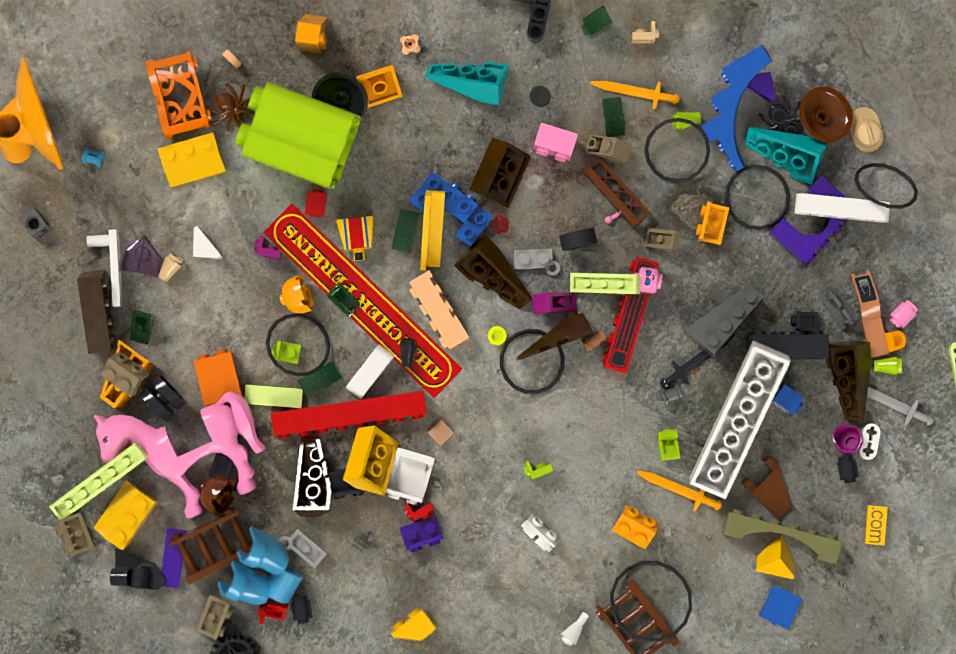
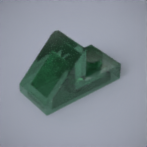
[602,97,625,137]

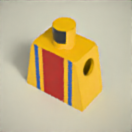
[337,216,374,261]

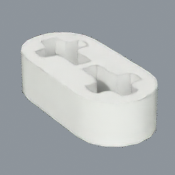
[858,424,880,460]

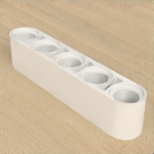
[794,193,890,223]

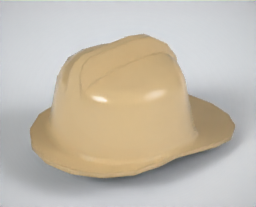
[850,107,883,152]

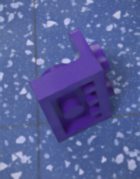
[400,516,443,553]

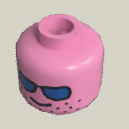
[635,267,662,293]

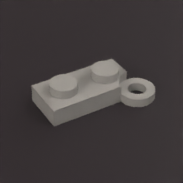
[514,249,560,276]
[279,529,327,569]

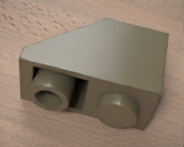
[585,134,632,163]

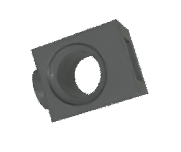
[18,207,50,238]

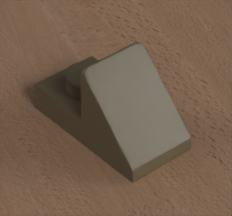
[644,228,681,252]

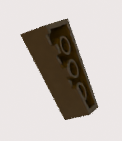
[77,270,116,354]

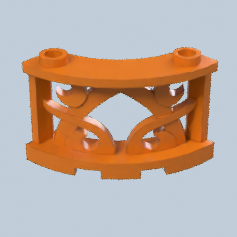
[145,51,212,140]

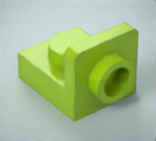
[272,341,302,364]
[523,460,554,480]

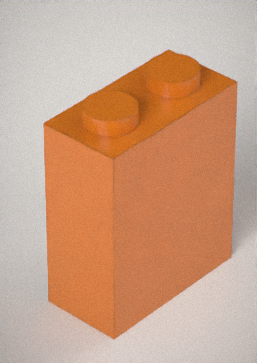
[193,349,244,406]

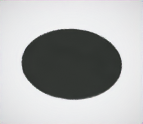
[529,86,550,106]

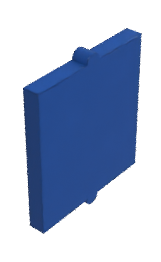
[759,585,802,629]

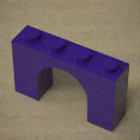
[769,175,849,264]

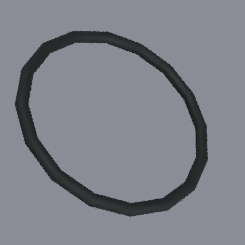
[644,118,710,183]
[854,163,918,209]
[725,165,790,230]
[266,314,330,377]
[500,329,565,394]

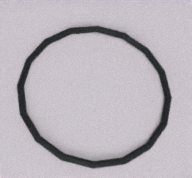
[610,561,692,642]

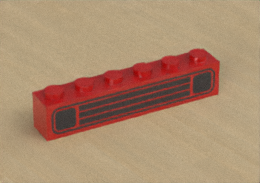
[601,256,659,374]

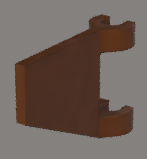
[741,456,791,520]

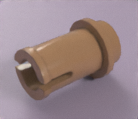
[581,330,607,352]

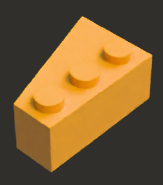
[295,14,328,54]

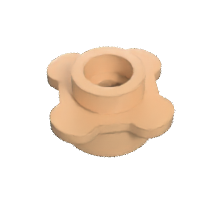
[400,34,420,55]

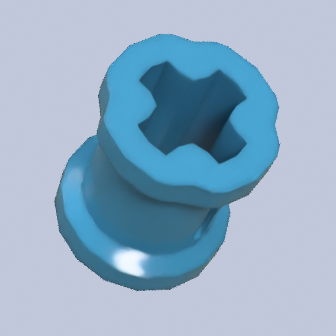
[82,147,105,168]

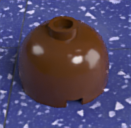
[200,476,236,516]

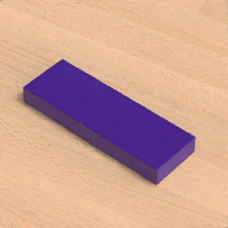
[161,528,187,588]

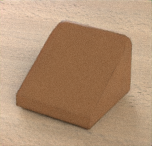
[428,420,455,447]

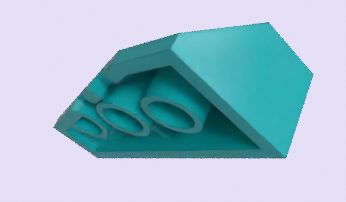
[425,62,509,105]

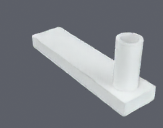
[87,229,123,308]

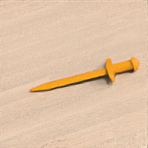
[591,81,680,110]
[637,470,722,511]

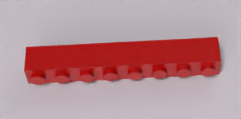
[271,391,427,439]

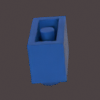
[771,384,804,414]

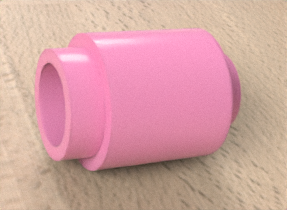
[889,300,918,328]

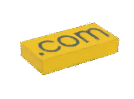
[864,505,888,545]

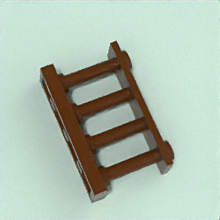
[168,507,253,585]
[595,579,680,654]

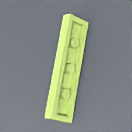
[570,273,640,294]

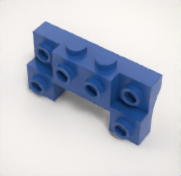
[409,172,493,248]

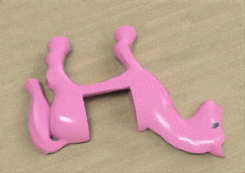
[94,391,266,519]

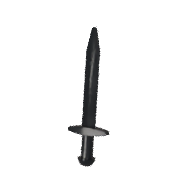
[660,333,735,389]

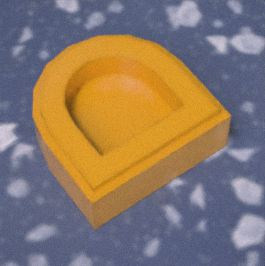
[885,331,906,352]

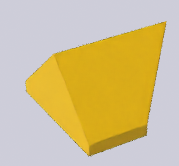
[756,534,795,579]

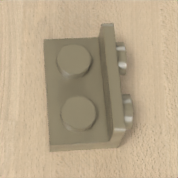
[54,512,94,558]

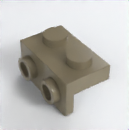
[101,352,149,397]
[196,595,233,640]

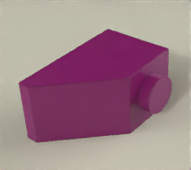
[532,292,577,314]

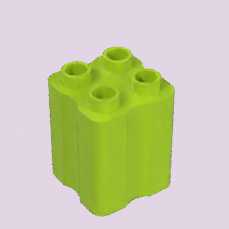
[235,82,361,189]

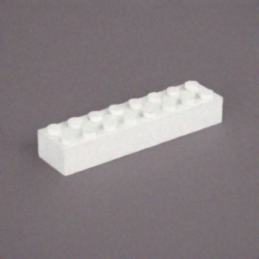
[690,341,790,499]

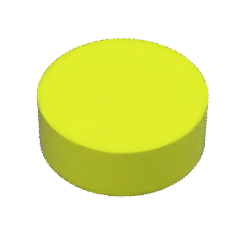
[488,326,507,345]

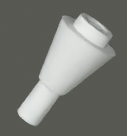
[560,612,589,646]

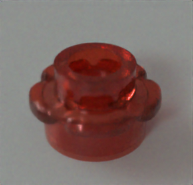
[491,215,509,234]

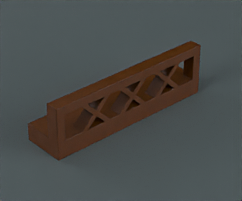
[583,158,651,229]

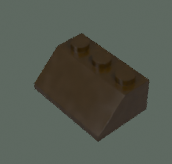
[469,138,531,208]

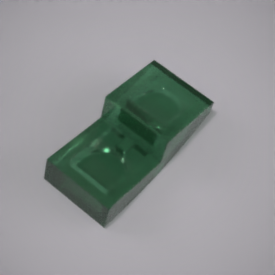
[392,209,419,253]
[297,361,342,397]

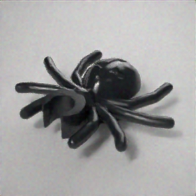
[759,95,804,133]

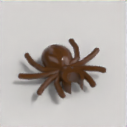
[207,83,255,132]

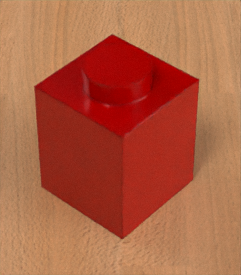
[305,189,328,218]

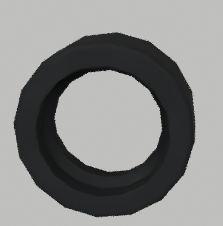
[559,228,597,251]

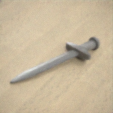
[867,386,934,426]

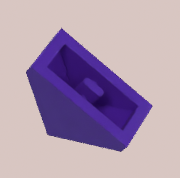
[747,71,776,104]

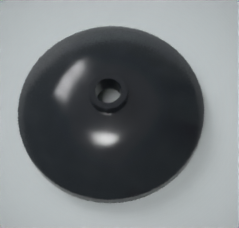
[312,72,368,119]

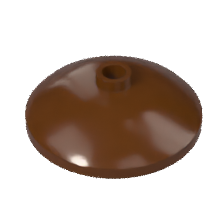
[799,87,853,143]

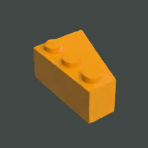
[100,340,155,411]

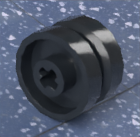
[138,373,187,422]

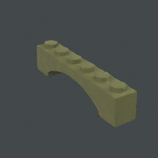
[722,509,842,564]

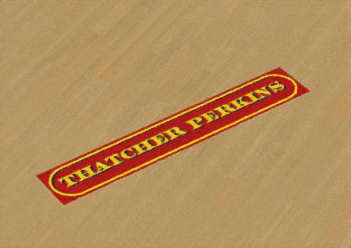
[263,203,462,398]

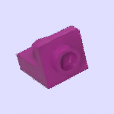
[254,235,282,260]

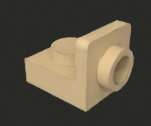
[631,21,659,43]

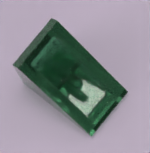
[326,282,361,317]
[130,310,156,344]

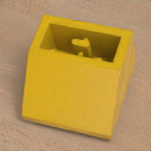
[391,608,437,641]

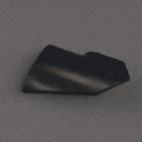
[110,548,167,590]

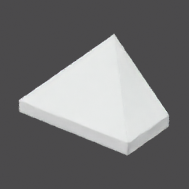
[193,226,223,259]

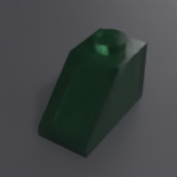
[580,5,612,39]

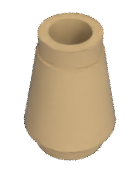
[158,252,183,282]

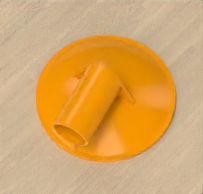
[0,58,64,170]

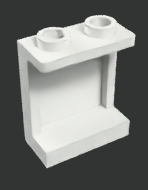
[386,447,435,505]

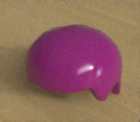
[833,424,863,454]

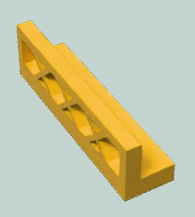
[420,190,445,271]

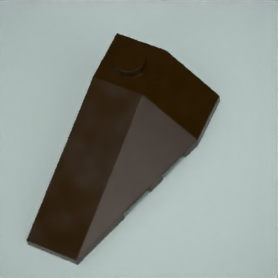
[454,235,533,309]
[516,311,593,361]
[826,341,871,422]
[293,436,332,517]

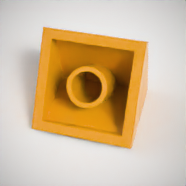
[356,65,403,108]

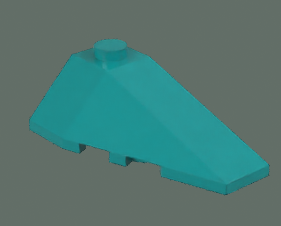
[745,127,827,185]

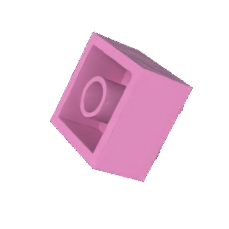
[533,122,578,162]

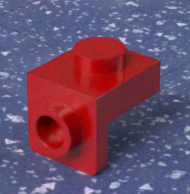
[404,502,434,521]
[257,598,288,624]

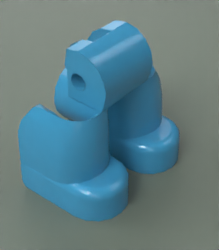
[218,526,303,605]

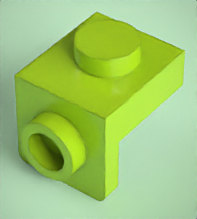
[658,429,680,461]

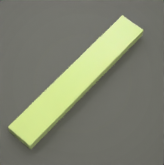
[49,441,149,520]

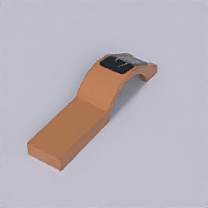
[850,270,889,358]

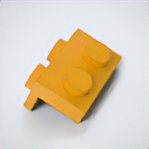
[696,202,729,245]
[612,505,659,549]

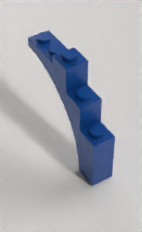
[702,44,773,171]

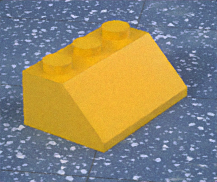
[158,133,226,188]
[343,426,399,495]
[94,480,158,550]

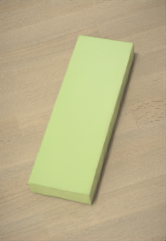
[244,385,303,408]

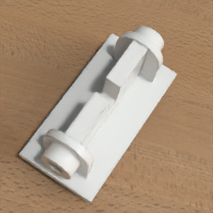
[521,514,560,552]

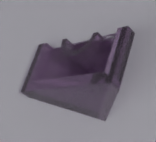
[121,235,163,278]

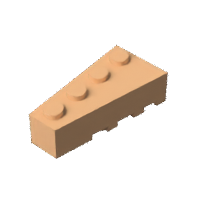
[409,271,469,350]

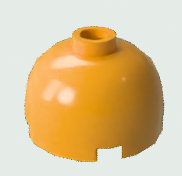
[280,274,314,314]

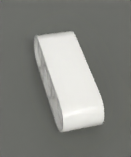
[346,344,394,400]

